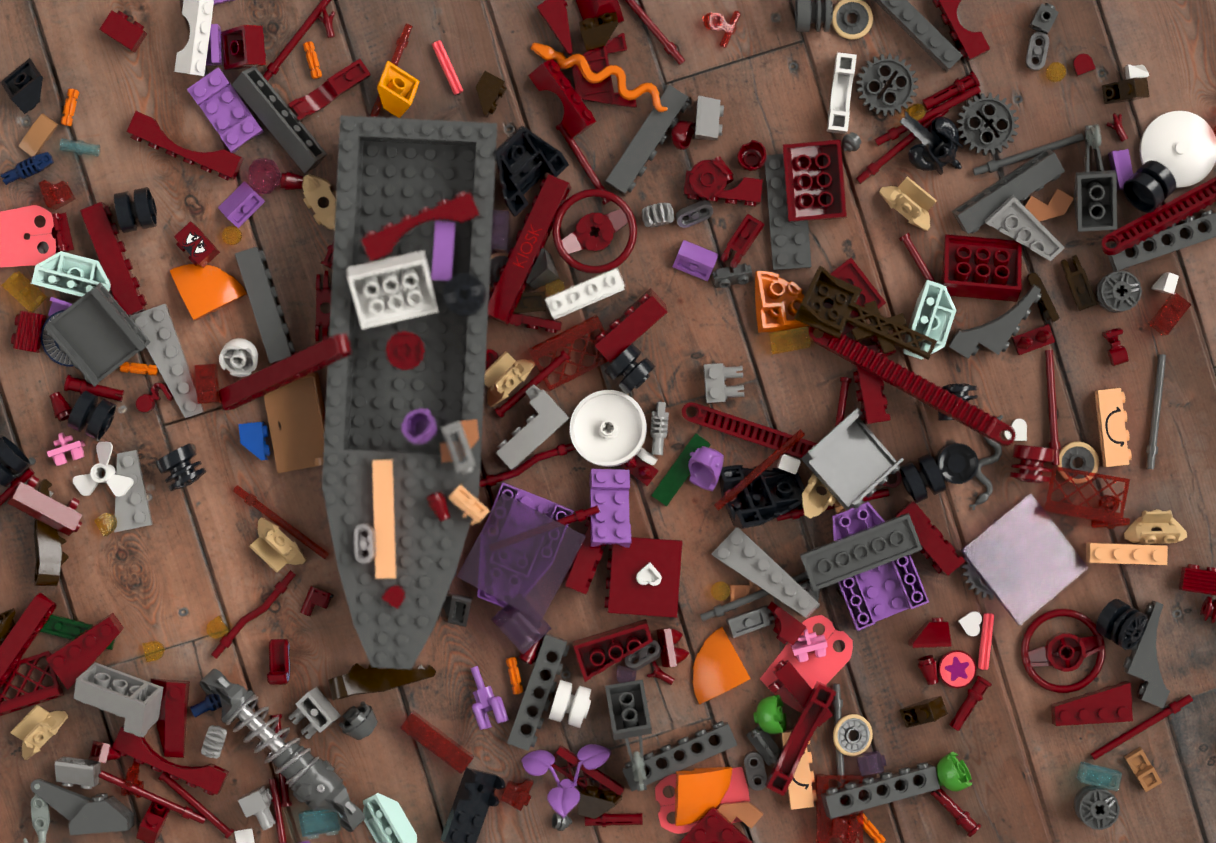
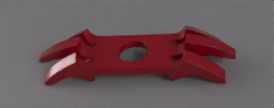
[315,271,332,341]

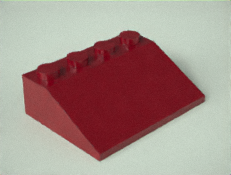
[783,140,847,222]
[941,234,1022,302]

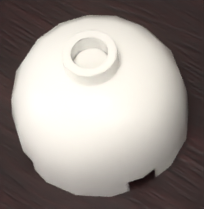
[219,338,258,377]

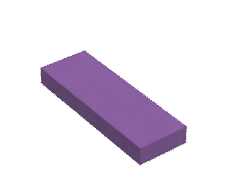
[431,221,455,281]

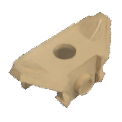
[302,174,337,230]
[879,176,937,231]
[485,351,535,407]
[802,473,836,519]
[1124,510,1187,544]
[249,518,306,572]
[11,705,68,760]

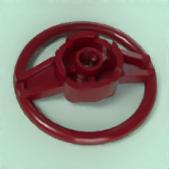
[552,189,637,274]
[1021,609,1105,693]

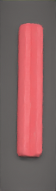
[432,40,463,95]
[978,613,994,670]

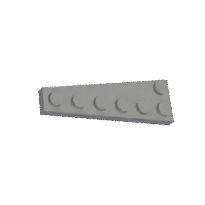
[130,304,204,418]
[712,527,820,618]

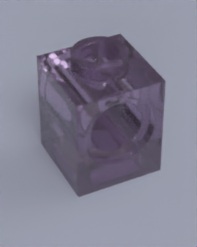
[856,750,886,776]

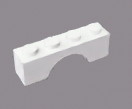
[174,0,214,76]
[827,53,857,134]

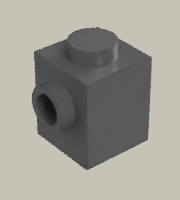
[1029,3,1059,35]

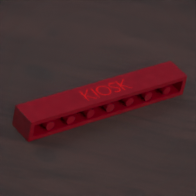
[488,174,572,325]

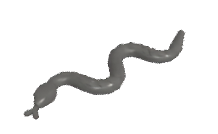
[969,415,1003,510]

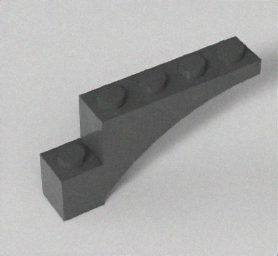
[948,284,1042,359]
[1123,601,1170,708]

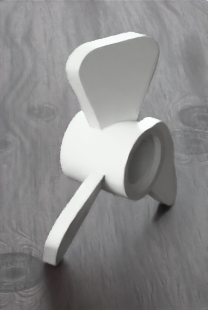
[73,442,134,497]

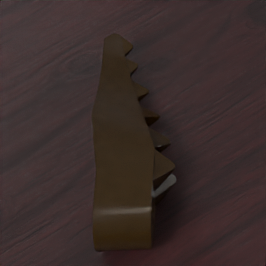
[34,479,69,586]
[328,663,436,701]

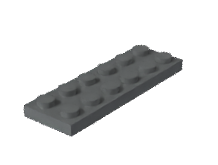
[765,154,812,270]
[800,513,923,591]

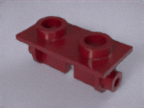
[52,212,74,254]

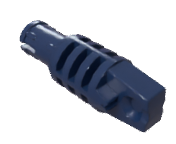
[1,152,54,185]
[190,684,239,718]

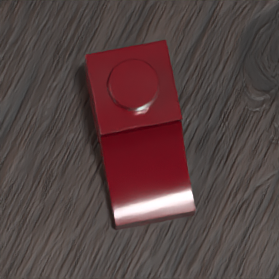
[767,602,806,645]

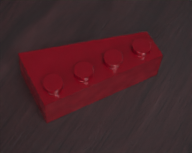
[573,619,653,682]

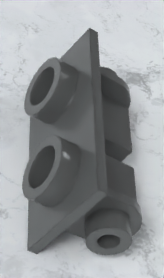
[712,263,753,288]
[746,725,782,766]

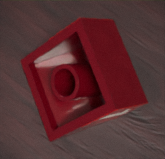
[221,25,266,70]

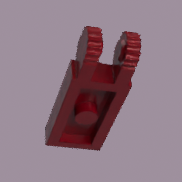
[720,214,765,268]
[509,313,563,333]

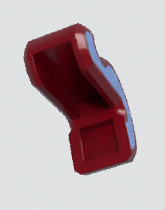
[267,639,290,685]

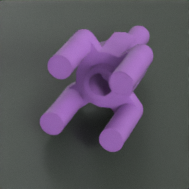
[471,666,509,730]

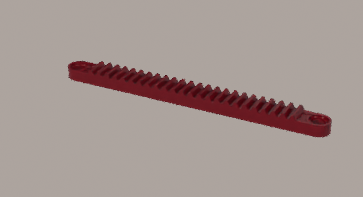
[1102,177,1216,256]
[809,327,1016,446]
[682,402,902,488]

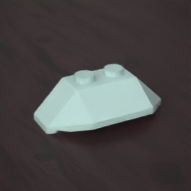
[31,251,111,297]
[903,280,956,359]
[363,793,417,843]

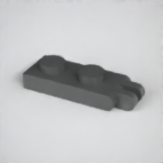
[726,605,775,638]

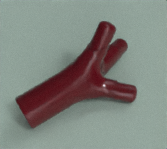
[318,8,335,38]
[1106,113,1128,142]
[647,660,674,685]

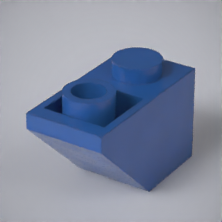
[238,422,270,461]

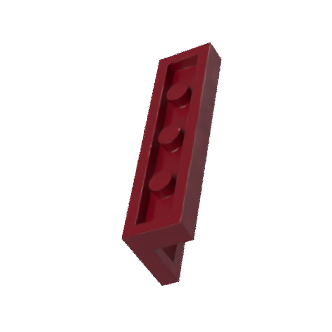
[551,745,624,795]

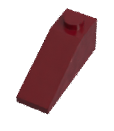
[537,0,573,56]

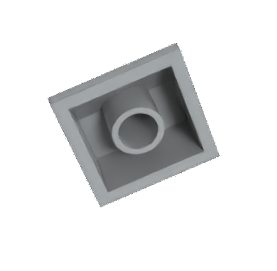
[694,96,724,141]
[55,756,101,789]

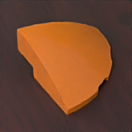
[170,264,247,321]
[755,271,809,333]
[693,627,751,705]
[675,767,732,826]

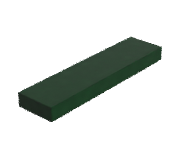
[651,433,711,506]
[40,614,115,650]

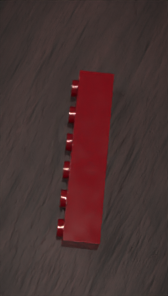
[80,202,147,317]

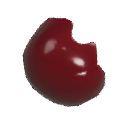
[671,121,695,150]
[737,140,767,171]

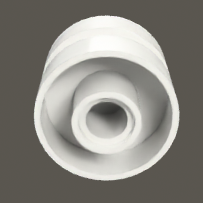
[548,680,592,728]

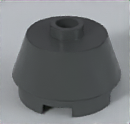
[339,701,378,740]

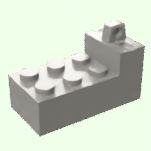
[496,385,570,470]
[74,662,164,737]

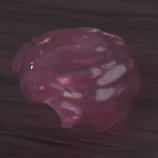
[248,158,281,194]

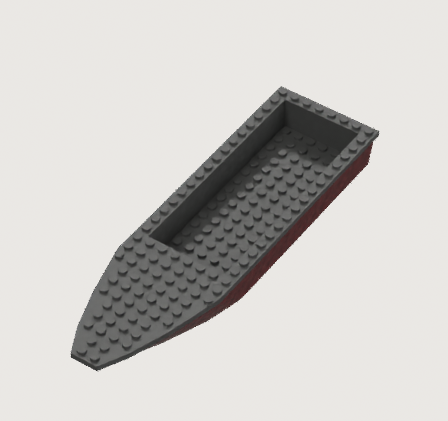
[322,116,497,669]

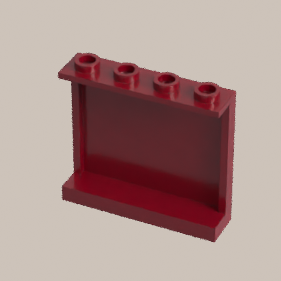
[604,537,683,618]

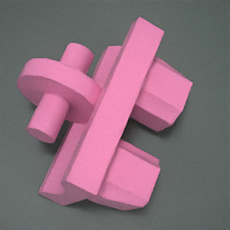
[47,432,85,466]
[791,629,828,662]

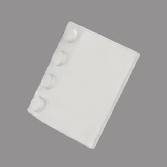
[347,250,439,329]

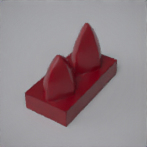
[1012,324,1055,355]
[620,455,658,486]
[656,628,689,668]
[89,740,121,764]

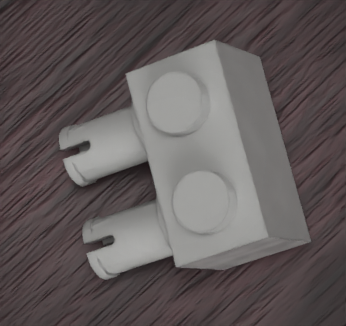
[703,363,744,403]
[289,687,341,739]
[238,785,276,831]

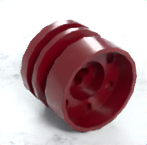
[1010,444,1055,483]

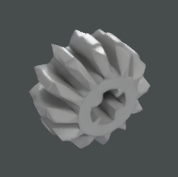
[642,202,674,228]
[201,725,227,759]

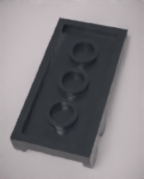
[440,767,505,843]

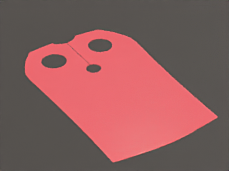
[0,205,56,268]
[760,615,853,713]
[655,767,750,834]

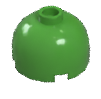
[754,695,787,734]
[936,752,972,791]

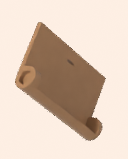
[263,372,326,473]

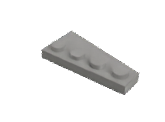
[984,195,1065,261]
[114,450,153,533]

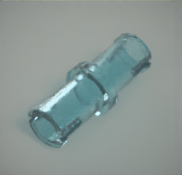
[59,138,100,157]

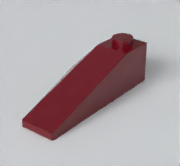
[151,678,190,758]

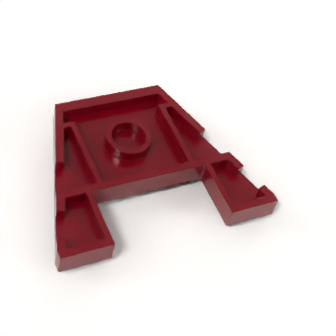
[572,33,637,108]

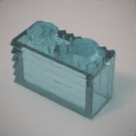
[1077,762,1122,791]
[298,810,342,839]

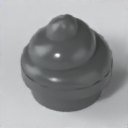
[842,132,861,152]
[552,813,572,831]

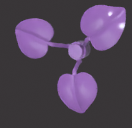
[521,744,611,818]

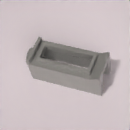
[441,421,476,475]

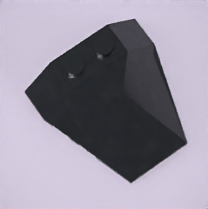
[494,126,569,217]
[719,465,805,529]

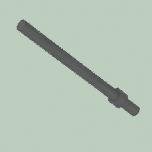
[973,133,1084,176]
[1146,354,1166,469]
[700,572,809,621]
[831,683,846,799]

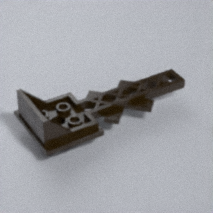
[794,266,937,360]

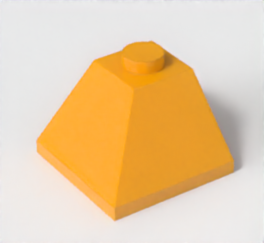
[377,61,420,118]

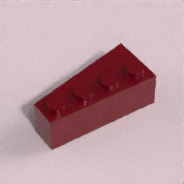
[594,288,668,362]
[851,344,891,424]
[894,501,965,576]
[564,516,606,595]
[46,613,124,690]
[1051,681,1133,726]

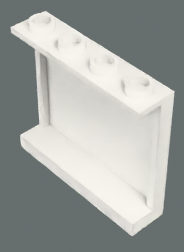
[545,268,625,320]

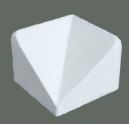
[1125,65,1149,80]
[1151,272,1179,294]
[777,453,801,474]

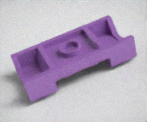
[187,67,264,153]
[589,469,631,548]

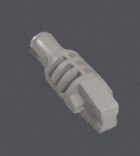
[650,402,669,455]

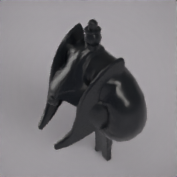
[899,111,964,175]

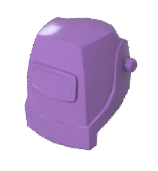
[401,408,438,445]
[688,446,724,492]

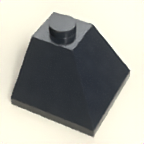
[0,58,43,114]

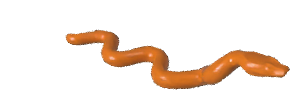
[531,43,668,112]

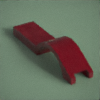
[288,59,371,121]

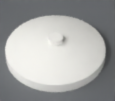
[1139,111,1216,188]
[570,390,647,467]

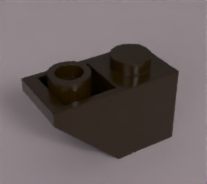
[579,12,618,51]
[476,71,507,117]
[1102,78,1150,104]
[900,696,948,728]
[578,786,622,819]

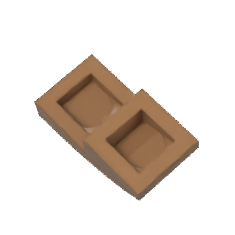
[19,113,58,156]
[1124,747,1162,792]

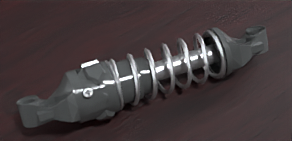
[199,669,365,832]

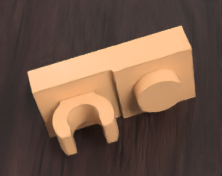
[448,485,489,525]

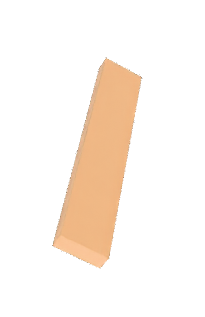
[372,460,396,579]

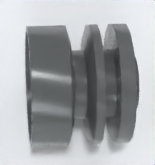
[795,0,833,32]
[1095,271,1142,313]
[1074,785,1120,830]

